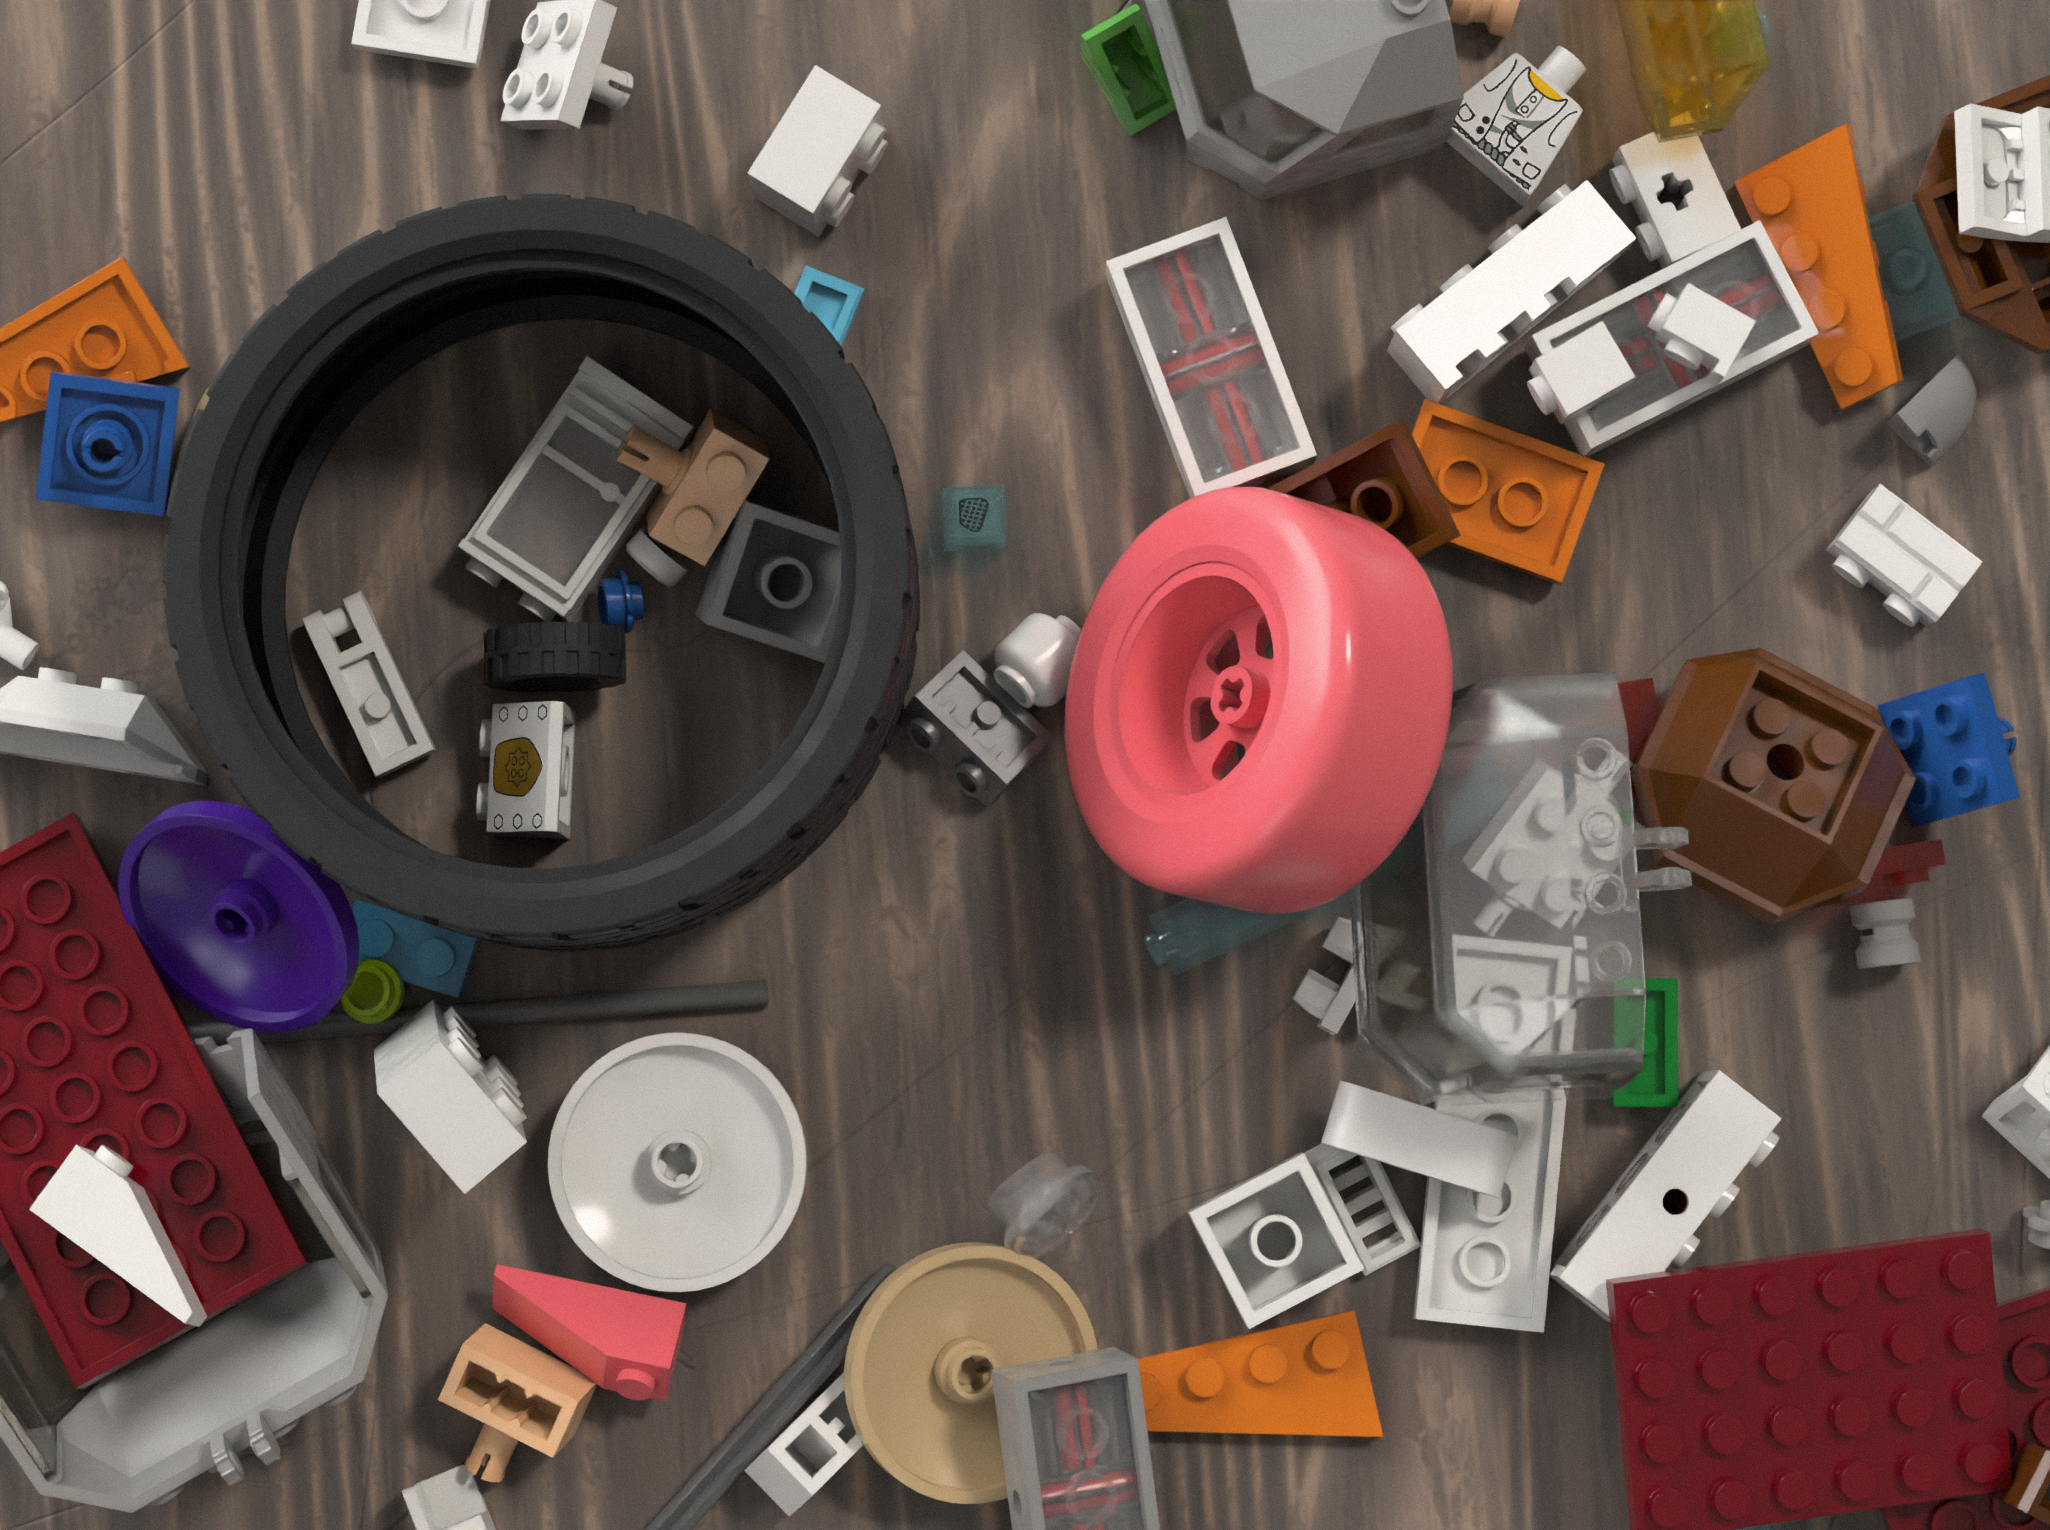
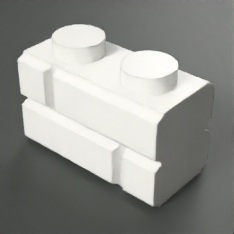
[1826,484,1983,627]

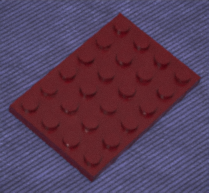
[1606,1228,2013,1530]

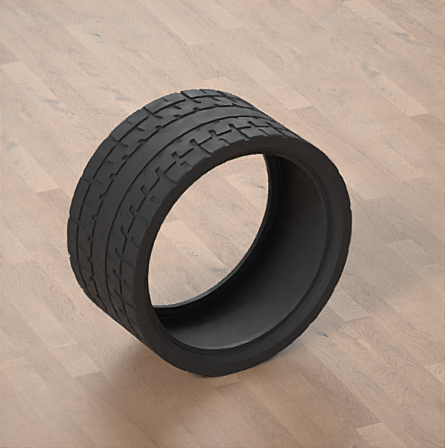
[162,194,920,951]

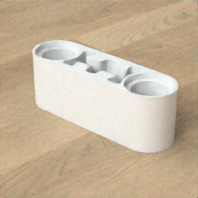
[1321,1081,1518,1198]

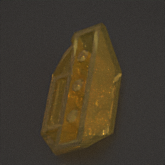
[1615,0,1769,143]

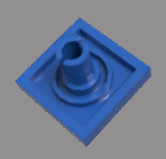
[36,371,181,516]
[1878,673,2020,828]

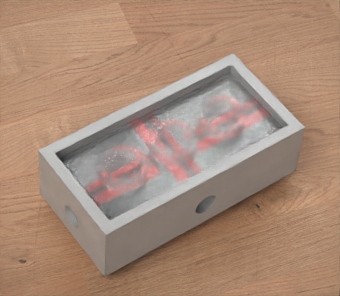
[991,1347,1160,1530]

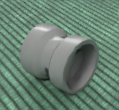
[1849,898,1921,969]

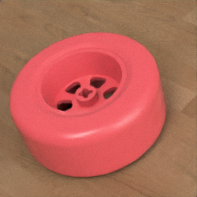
[1064,487,1453,914]

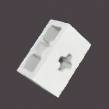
[1609,116,1741,269]

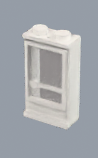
[458,356,696,622]

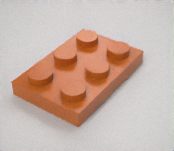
[1412,399,1605,585]

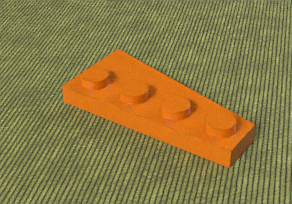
[1734,123,1904,410]
[1138,1310,1384,1437]

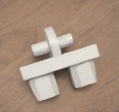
[1292,917,1407,1035]

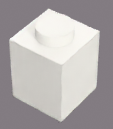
[1527,321,1635,424]

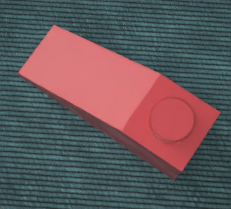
[492,1264,686,1402]

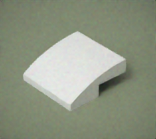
[1954,103,2050,243]

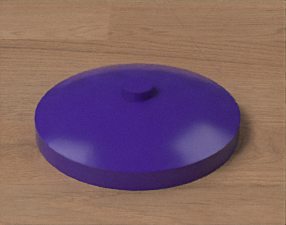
[118,801,359,1032]

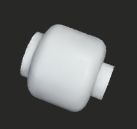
[994,613,1081,708]

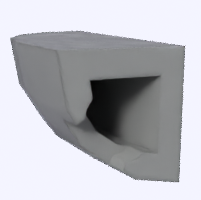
[1886,353,1977,468]

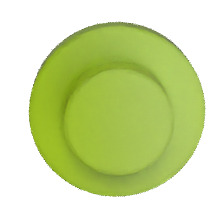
[340,960,404,1024]

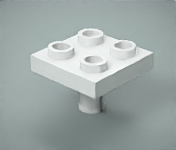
[500,0,633,130]

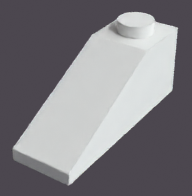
[29,1145,207,1327]
[744,1372,863,1517]

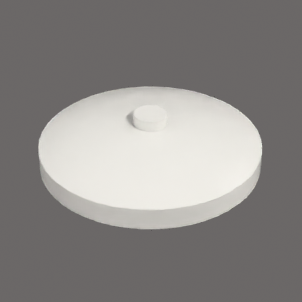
[548,1032,808,1292]

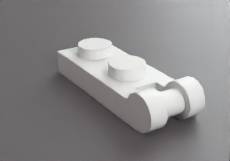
[303,591,436,778]

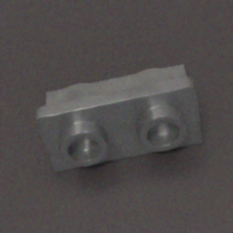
[899,650,1055,807]

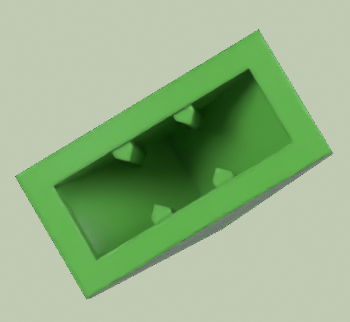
[1080,3,1176,136]

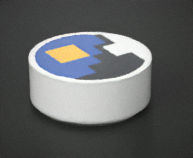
[626,528,688,587]

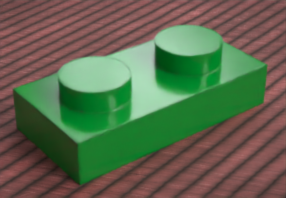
[1610,978,1678,1107]

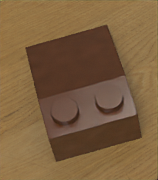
[1268,418,1461,559]

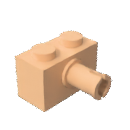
[614,408,770,566]
[438,1323,597,1482]

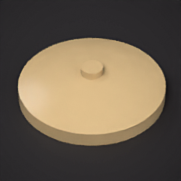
[844,1242,1098,1504]

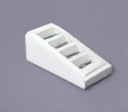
[1304,1143,1421,1276]

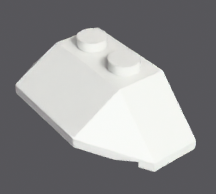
[0,667,208,786]

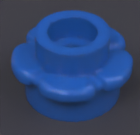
[597,571,644,633]

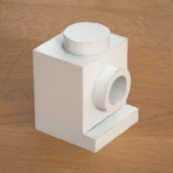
[1647,283,1756,387]

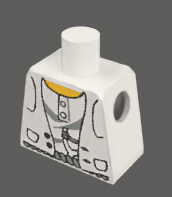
[1446,46,1586,207]

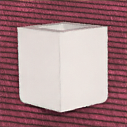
[402,1464,496,1530]

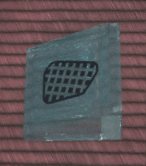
[941,485,1008,552]

